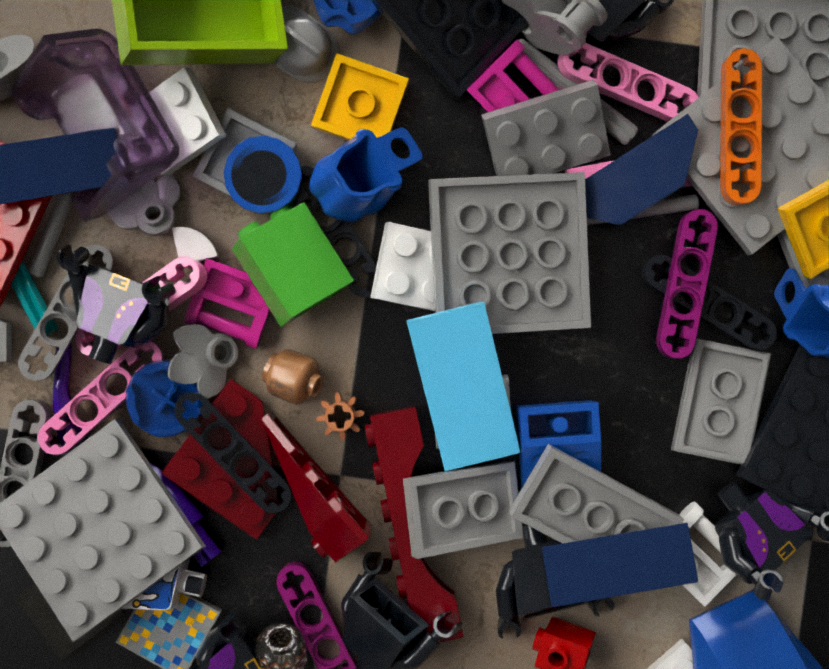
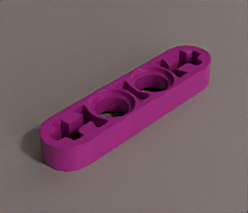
[656,209,718,358]
[276,561,359,669]

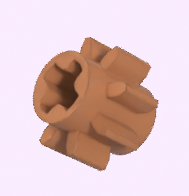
[316,392,365,440]

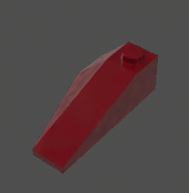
[262,412,372,563]

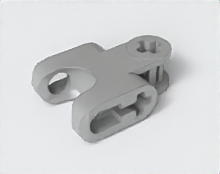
[502,0,608,55]

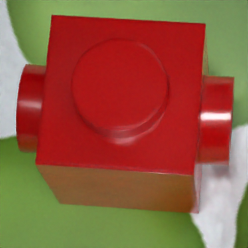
[532,616,596,669]

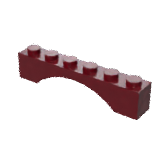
[365,405,464,643]

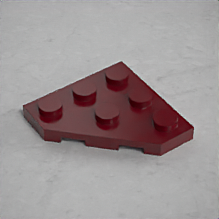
[161,378,279,540]

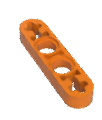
[720,48,762,206]

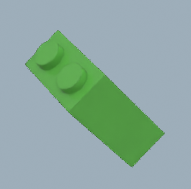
[232,202,354,327]

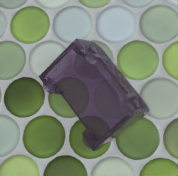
[11,29,179,221]

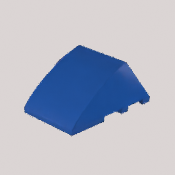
[689,589,823,669]

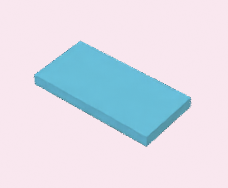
[407,301,521,471]

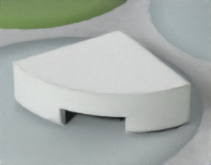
[172,227,219,262]

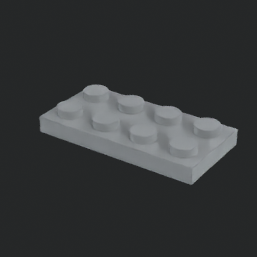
[508,444,684,543]

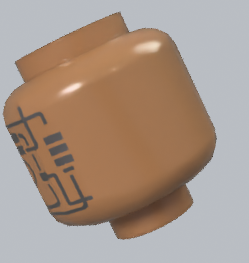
[262,349,323,405]

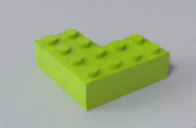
[112,0,288,65]

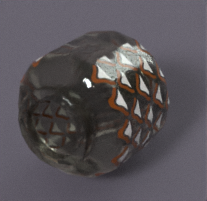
[256,623,307,669]

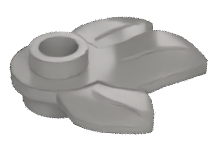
[106,170,181,236]
[168,324,238,399]

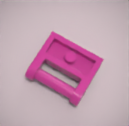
[467,39,564,112]
[184,258,271,349]

